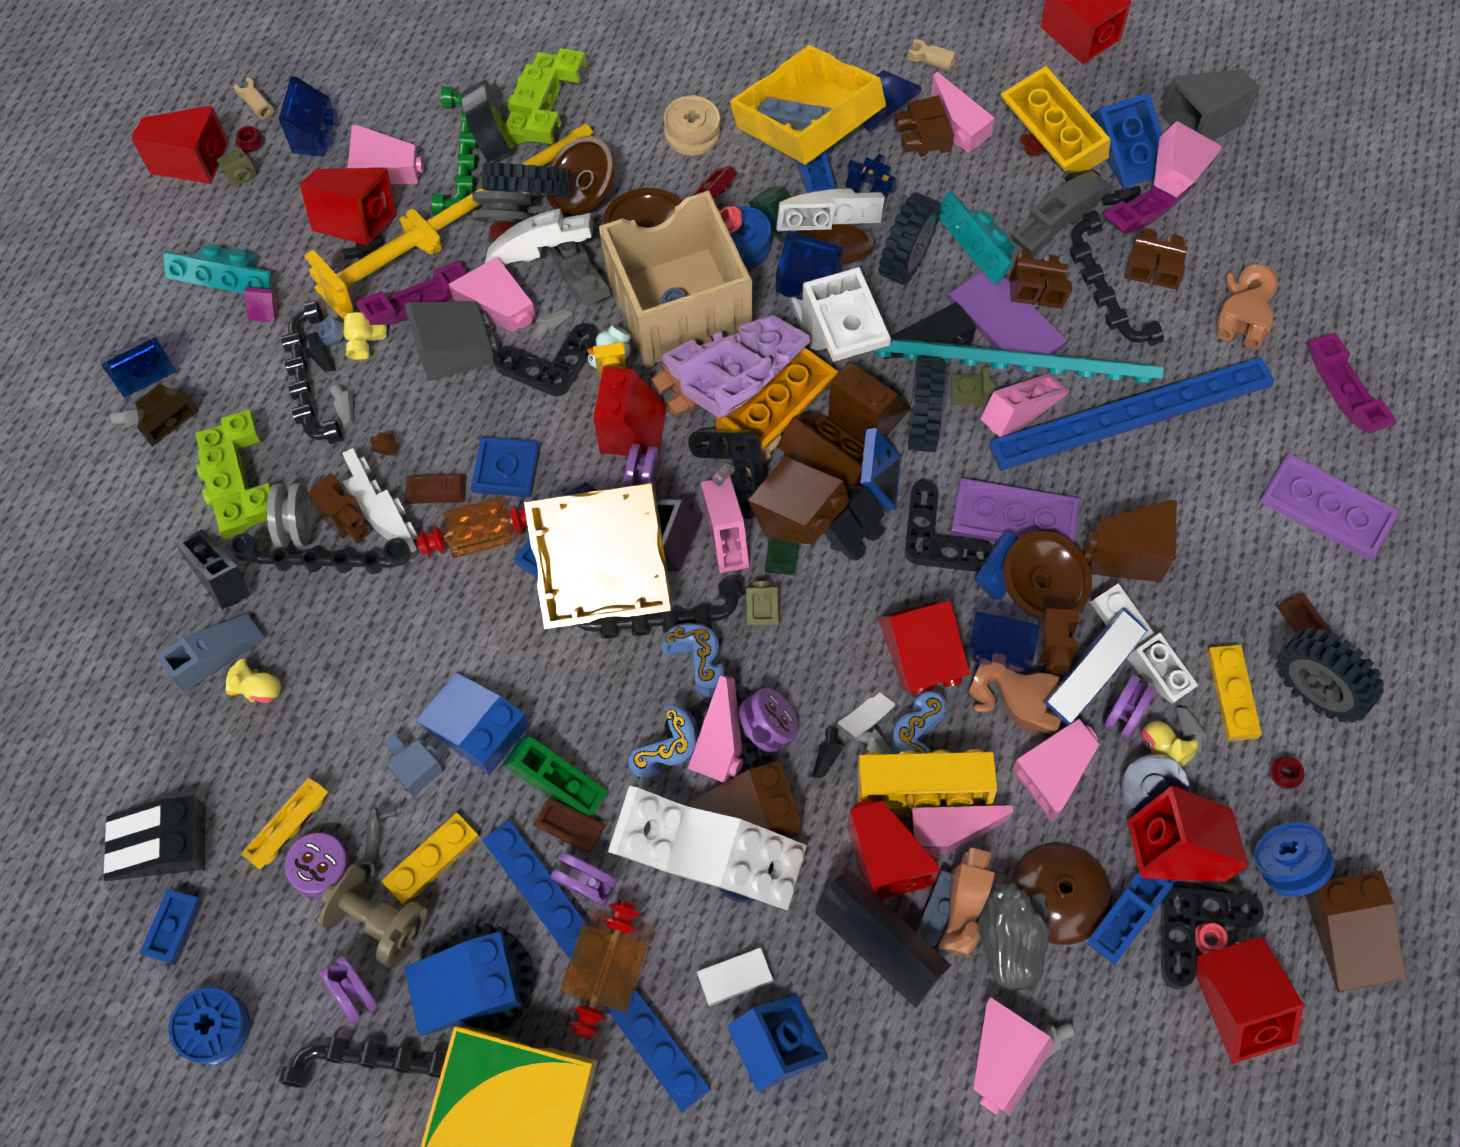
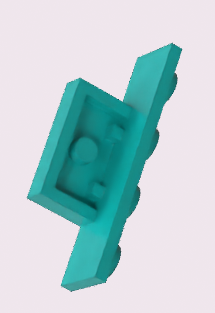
[938,191,1016,285]
[163,244,272,294]

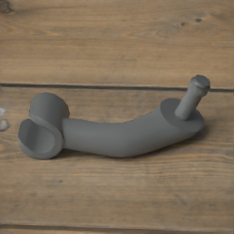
[357,807,398,879]

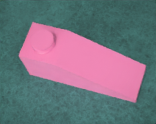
[931,72,995,153]
[980,373,1069,437]
[688,676,743,782]
[910,805,1013,860]

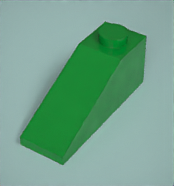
[502,736,608,818]

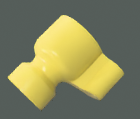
[343,312,387,360]

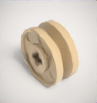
[664,95,720,156]

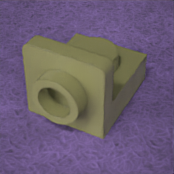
[216,147,257,187]
[951,367,995,405]
[746,581,778,626]

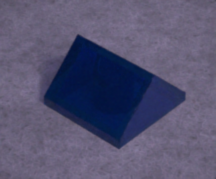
[862,70,922,133]

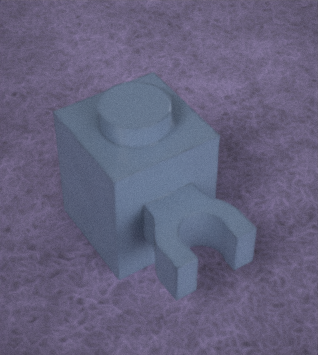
[384,734,443,797]

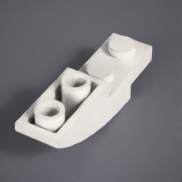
[776,188,885,231]
[485,209,594,266]
[342,448,417,553]
[1090,583,1198,704]

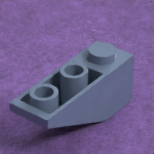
[156,614,265,692]

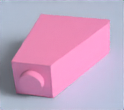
[1154,121,1221,198]
[348,125,424,184]
[448,257,536,332]
[700,476,750,573]
[1012,719,1099,822]
[973,997,1055,1116]

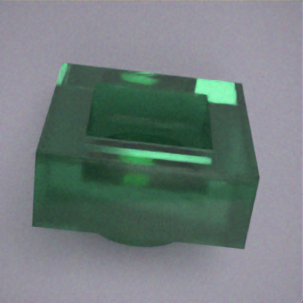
[765,540,799,576]

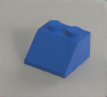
[727,995,828,1092]

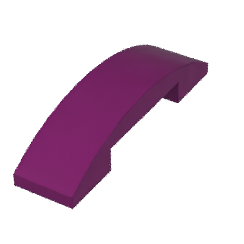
[1104,184,1192,233]
[356,261,467,325]
[1308,333,1397,434]

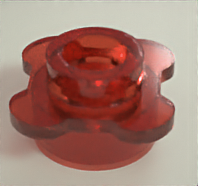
[1020,133,1048,157]

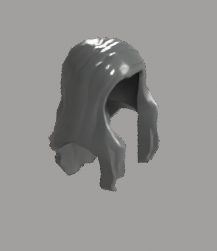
[975,882,1051,990]

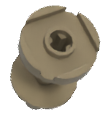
[317,864,429,968]

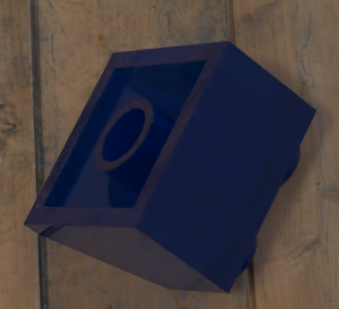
[279,76,338,157]
[776,230,843,300]
[100,332,177,398]
[966,611,1040,672]

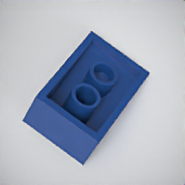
[1090,92,1162,188]
[415,672,530,776]
[404,931,522,1037]

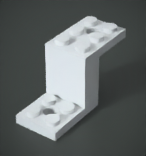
[783,265,891,362]
[608,786,807,910]

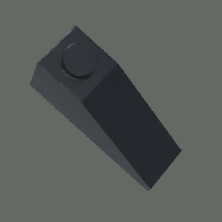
[884,302,976,359]
[175,529,250,610]

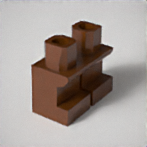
[894,95,954,157]
[1124,228,1188,290]
[1009,250,1073,309]
[307,473,371,543]
[1037,608,1079,680]

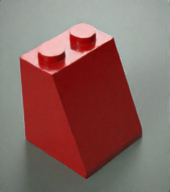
[1040,0,1132,65]
[132,106,229,184]
[300,167,397,246]
[593,366,667,457]
[877,601,970,696]
[1127,786,1249,882]
[847,800,939,900]
[1196,937,1304,1064]

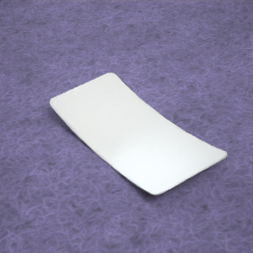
[838,692,895,737]

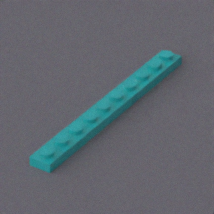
[873,338,1164,383]

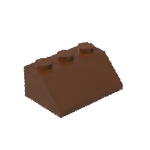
[776,410,865,489]

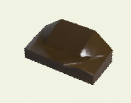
[135,384,199,447]

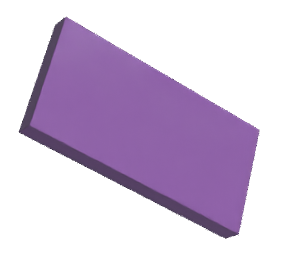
[947,271,1067,376]
[1260,453,1400,561]
[951,478,1080,543]

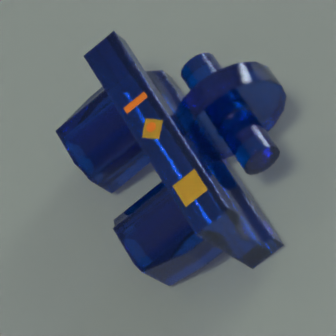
[846,153,897,201]

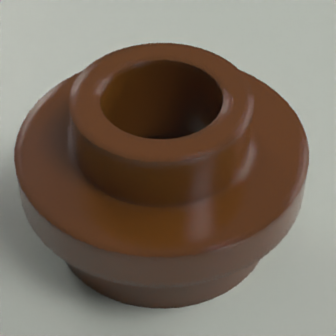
[370,432,400,456]

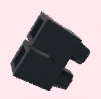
[825,485,885,561]

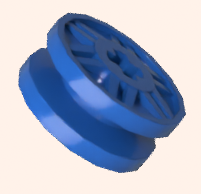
[730,206,772,268]
[1254,822,1335,897]
[168,988,251,1065]

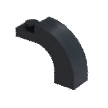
[462,79,515,163]

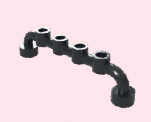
[1069,210,1164,346]
[281,300,343,445]
[230,533,411,574]
[576,580,744,639]
[278,1037,446,1088]

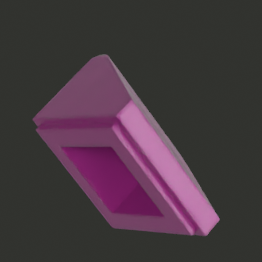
[244,287,280,322]

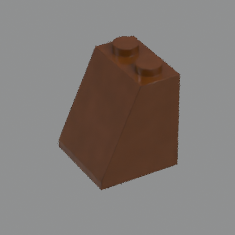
[828,362,910,443]
[748,456,850,545]
[1083,500,1177,582]

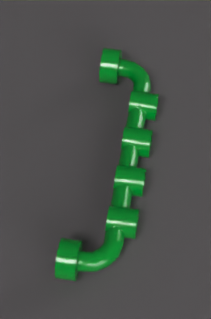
[431,86,477,216]

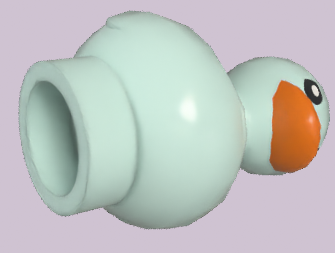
[587,324,632,368]

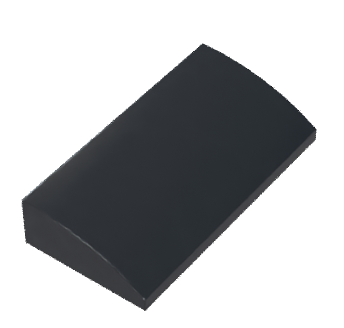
[815,869,951,1008]

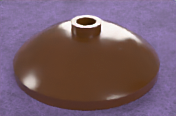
[546,136,615,216]
[603,188,682,228]
[790,224,874,265]
[1002,531,1092,620]
[1011,844,1112,945]

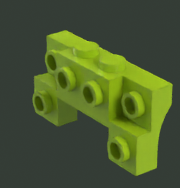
[505,48,588,145]
[195,409,271,539]

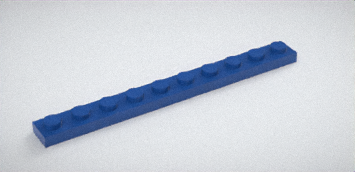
[989,357,1275,471]
[482,820,710,1113]

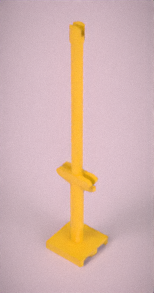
[304,123,593,322]

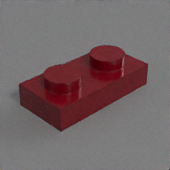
[691,166,737,202]

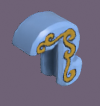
[661,623,725,697]
[891,691,947,754]
[628,706,700,778]

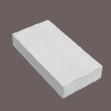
[697,948,773,1006]

